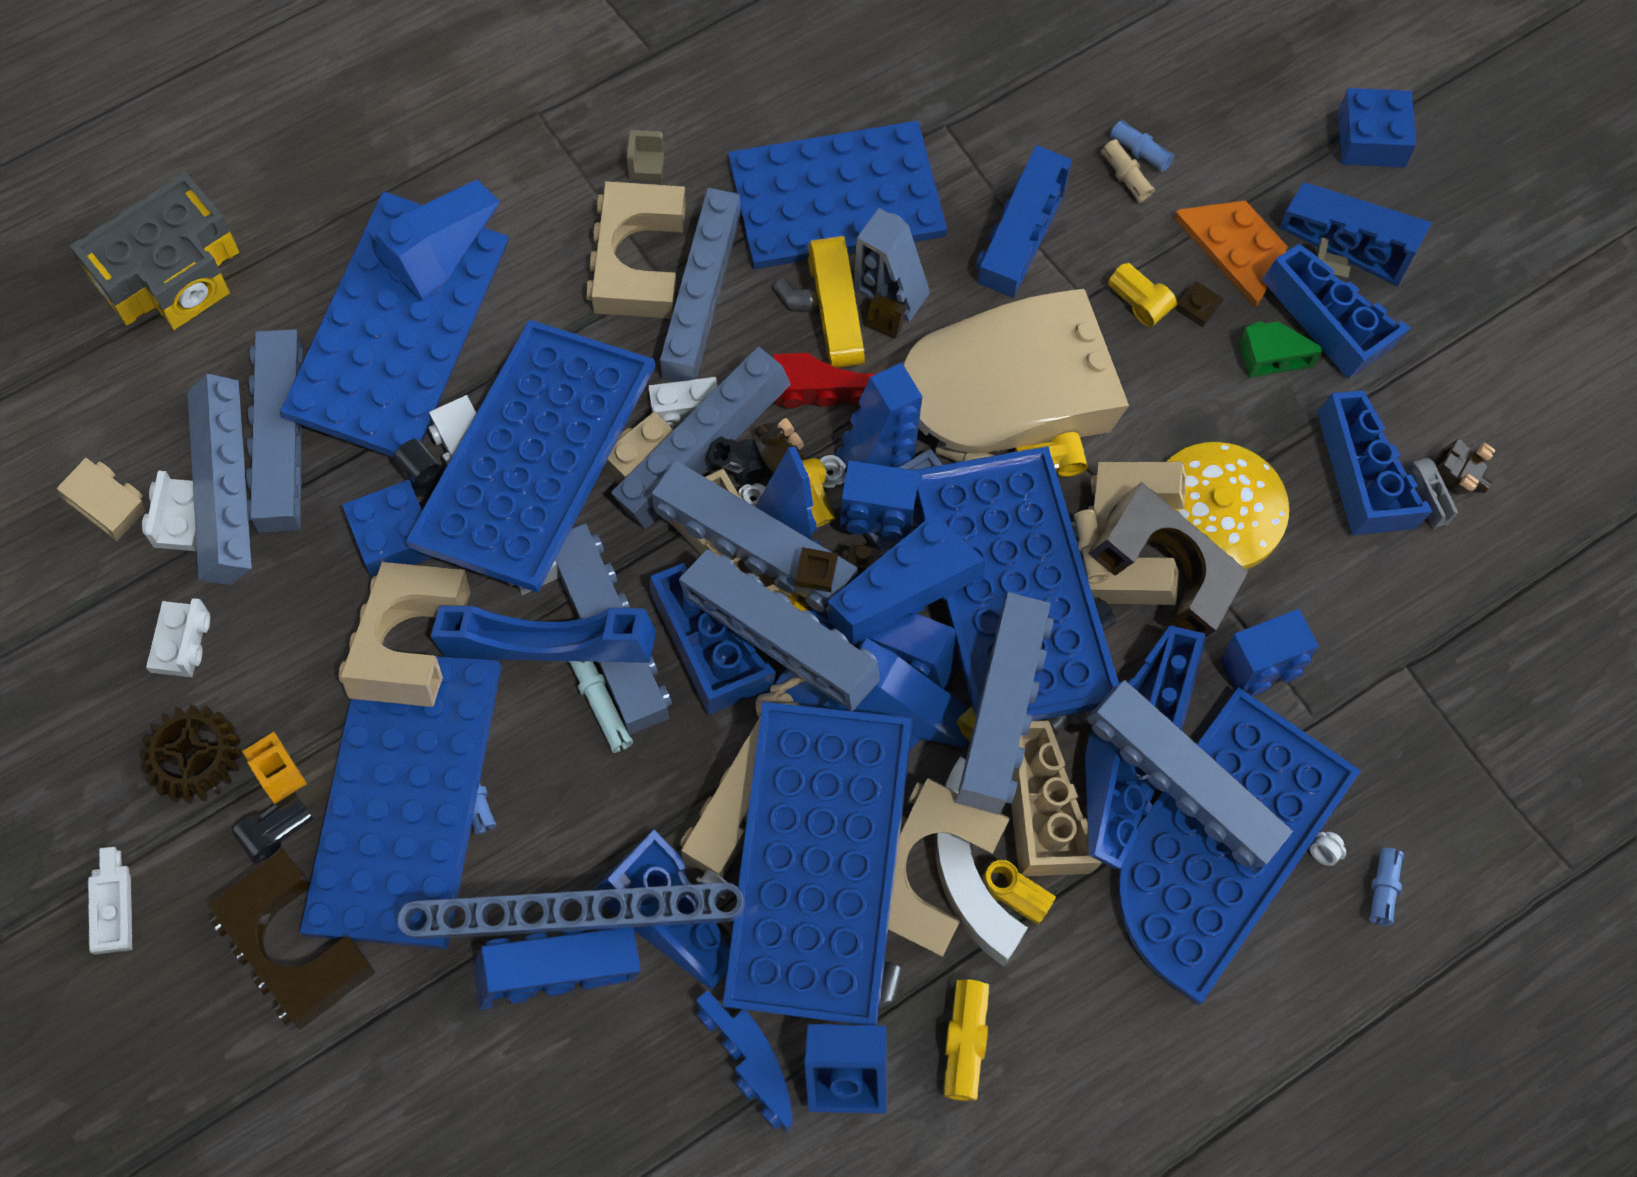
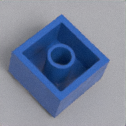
[1338,88,1416,167]
[840,460,920,540]
[342,479,434,578]
[1220,609,1319,696]
[805,1024,888,1114]

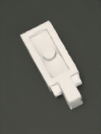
[88,847,132,955]

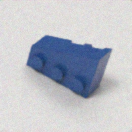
[1129,626,1205,731]

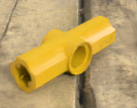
[943,979,989,1101]

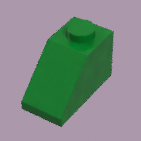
[1239,322,1322,378]

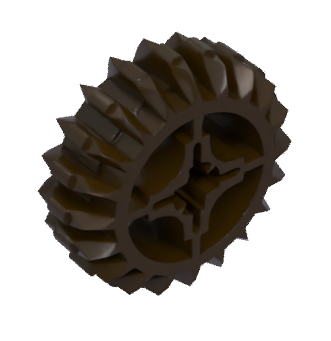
[139,704,242,804]

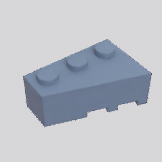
[854,208,930,322]

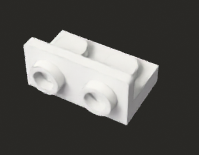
[649,377,717,429]
[142,471,197,551]
[146,598,210,677]

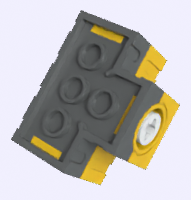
[70,172,239,330]

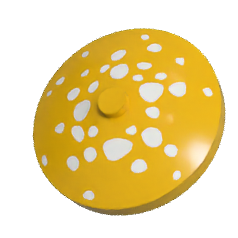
[1164,442,1289,570]

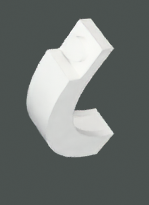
[935,756,1028,967]

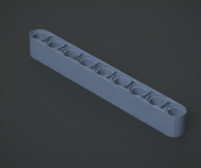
[397,883,745,940]

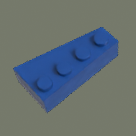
[975,145,1072,298]
[1280,182,1432,287]
[1261,244,1411,379]
[834,363,923,473]
[1317,390,1432,535]
[828,513,985,645]
[650,563,776,715]
[809,607,962,692]
[473,927,641,1011]

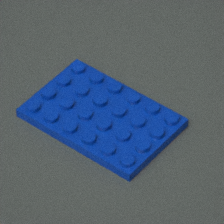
[728,121,947,269]

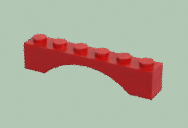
[773,353,875,408]

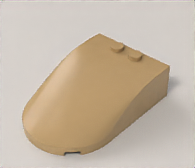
[903,289,1129,453]

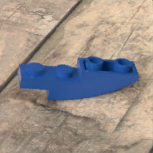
[696,990,793,1134]

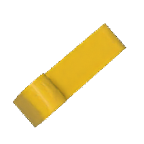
[807,236,865,368]

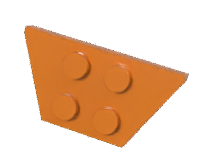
[1174,200,1288,308]

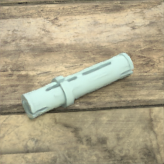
[568,661,633,753]

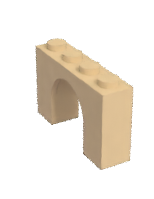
[587,181,686,319]
[1088,462,1187,605]
[339,562,471,707]
[888,778,1010,956]

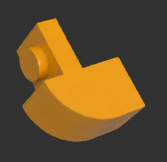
[242,732,307,804]

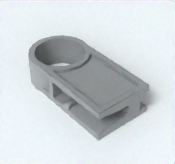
[1407,457,1458,530]

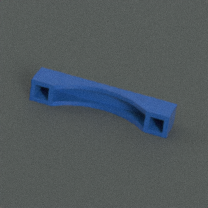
[431,606,656,663]

